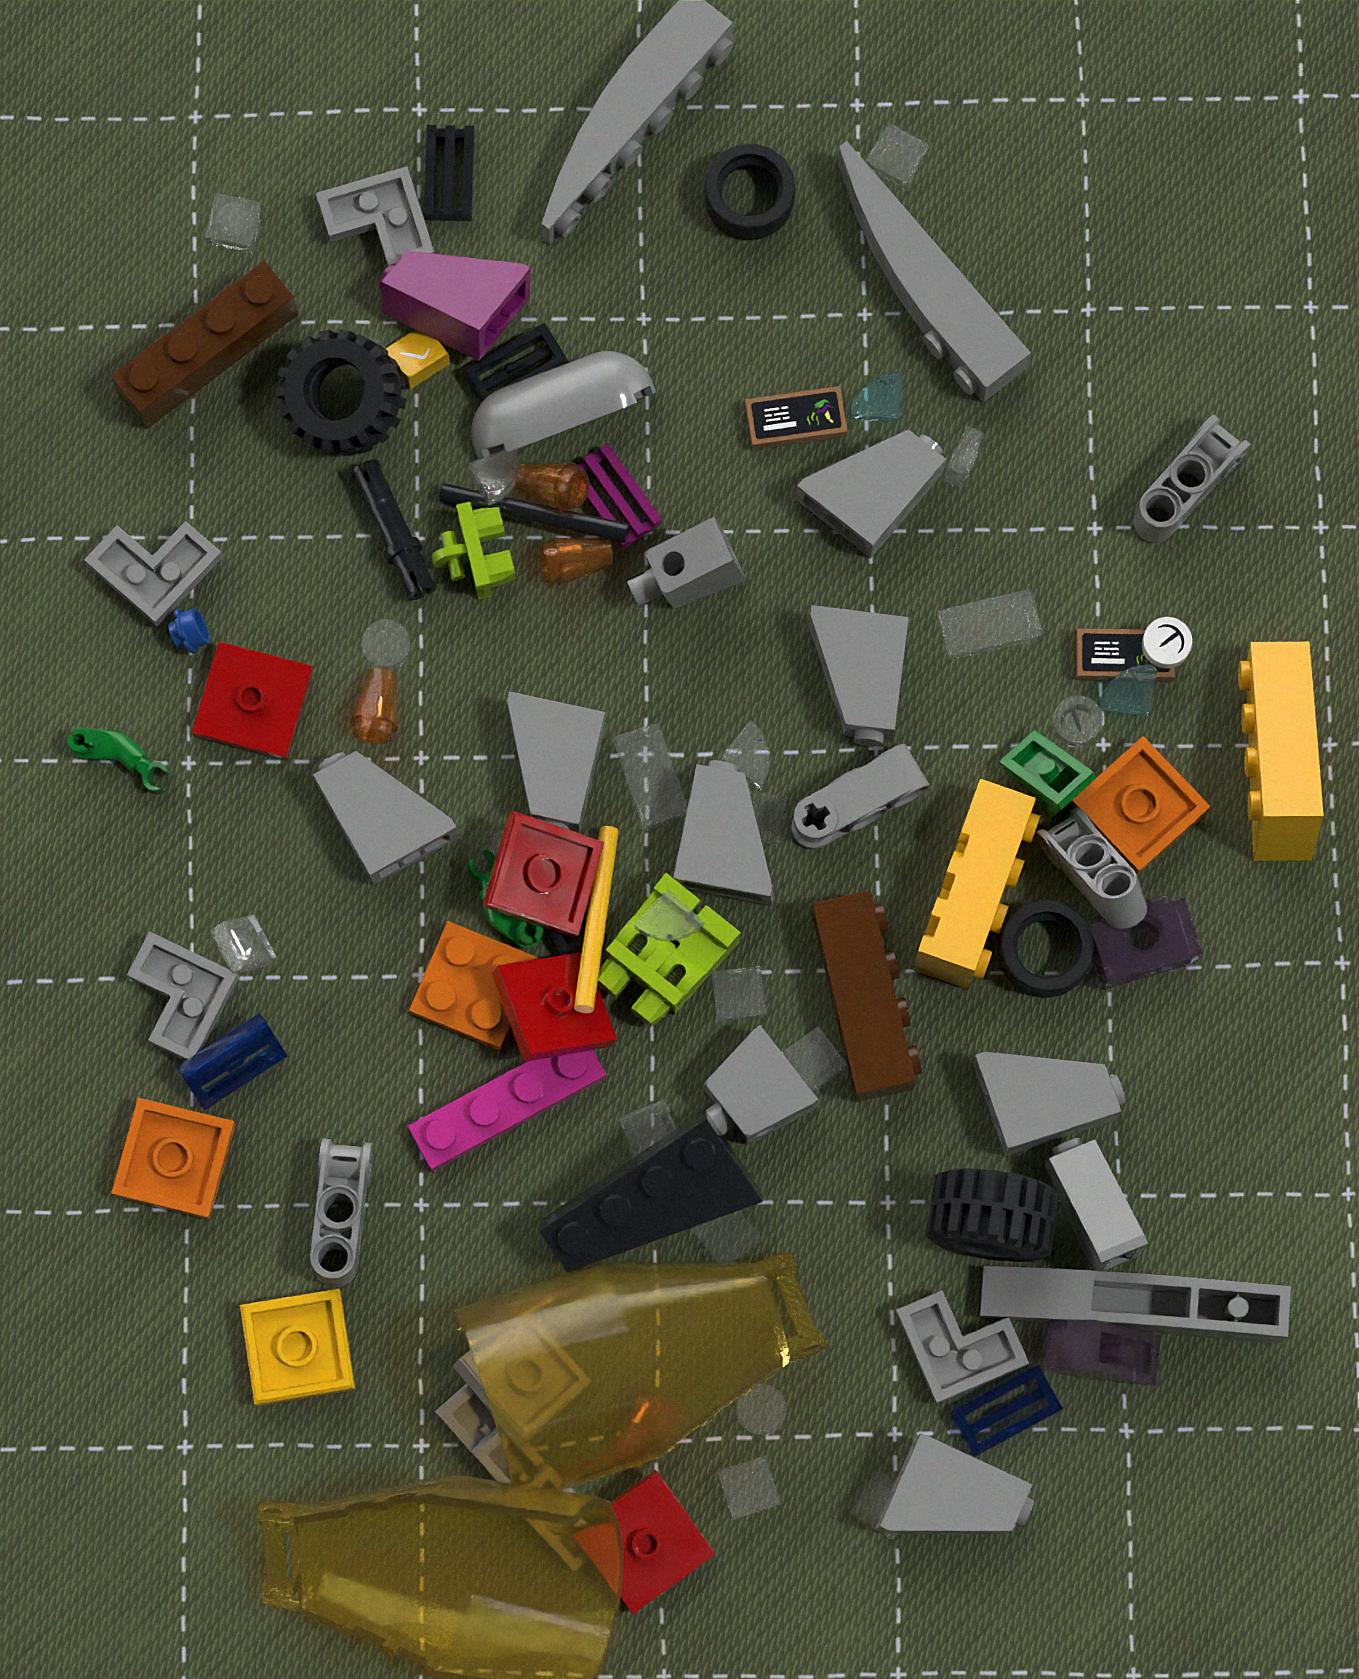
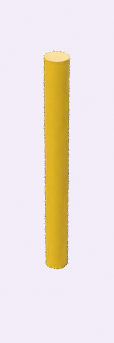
[574,826,619,1013]

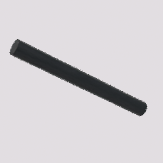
[439,483,630,543]

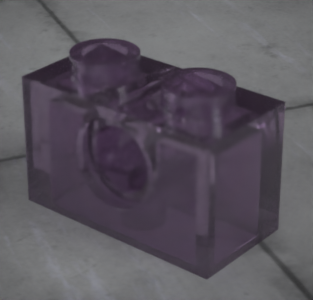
[1089,895,1203,990]

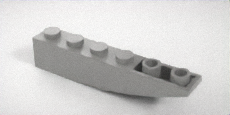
[541,0,734,245]
[980,1266,1291,1344]

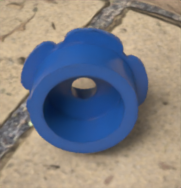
[168,607,210,654]

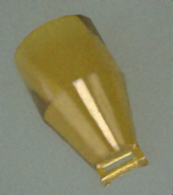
[454,1253,827,1506]
[257,1474,623,1679]

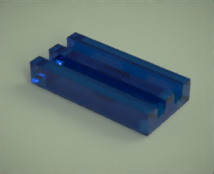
[176,1013,288,1111]
[949,1364,1063,1458]

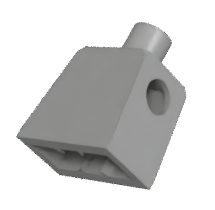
[627,517,746,608]
[704,1025,818,1144]

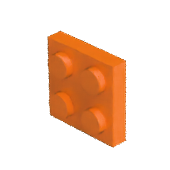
[1070,736,1211,875]
[409,921,539,1051]
[111,1098,236,1220]

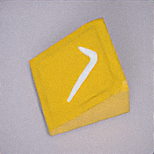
[385,329,450,390]

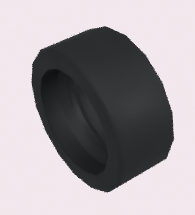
[705,143,795,240]
[998,899,1095,998]

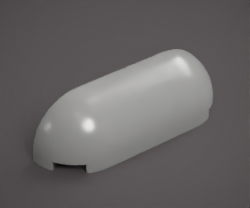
[471,351,656,460]

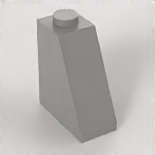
[796,429,946,559]
[809,605,909,746]
[507,691,606,833]
[313,751,459,885]
[673,760,774,906]
[972,1052,1126,1156]
[1045,1138,1148,1271]
[874,1433,1034,1535]

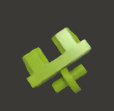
[431,502,516,600]

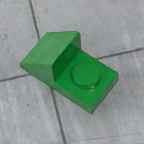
[999,730,1097,818]

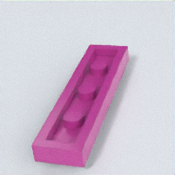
[408,1050,607,1172]

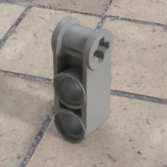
[1133,414,1251,543]
[791,744,930,850]
[1035,806,1147,929]
[310,1138,373,1288]

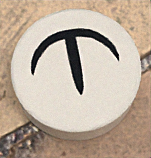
[1142,617,1192,668]

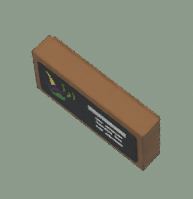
[745,386,848,450]
[1076,629,1175,682]

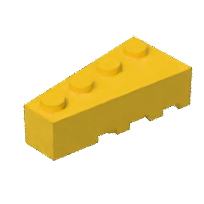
[1238,642,1324,861]
[913,779,1041,990]

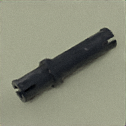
[350,459,437,601]

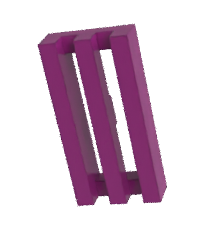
[568,443,662,550]

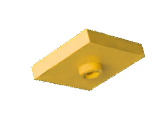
[240,1289,356,1406]

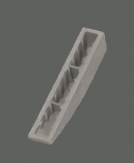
[838,141,1031,403]

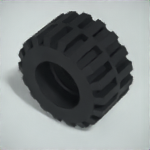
[276,329,407,456]
[926,1168,1060,1262]

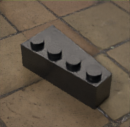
[539,1109,763,1273]

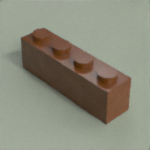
[111,261,298,429]
[811,890,922,1102]

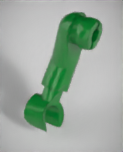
[67,727,173,794]
[467,850,544,948]

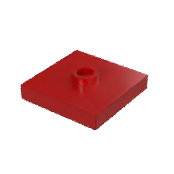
[192,641,314,761]
[482,811,604,937]
[492,952,617,1062]
[573,1470,715,1614]

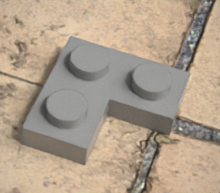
[316,166,435,266]
[84,521,223,627]
[127,931,239,1065]
[896,1290,1029,1405]

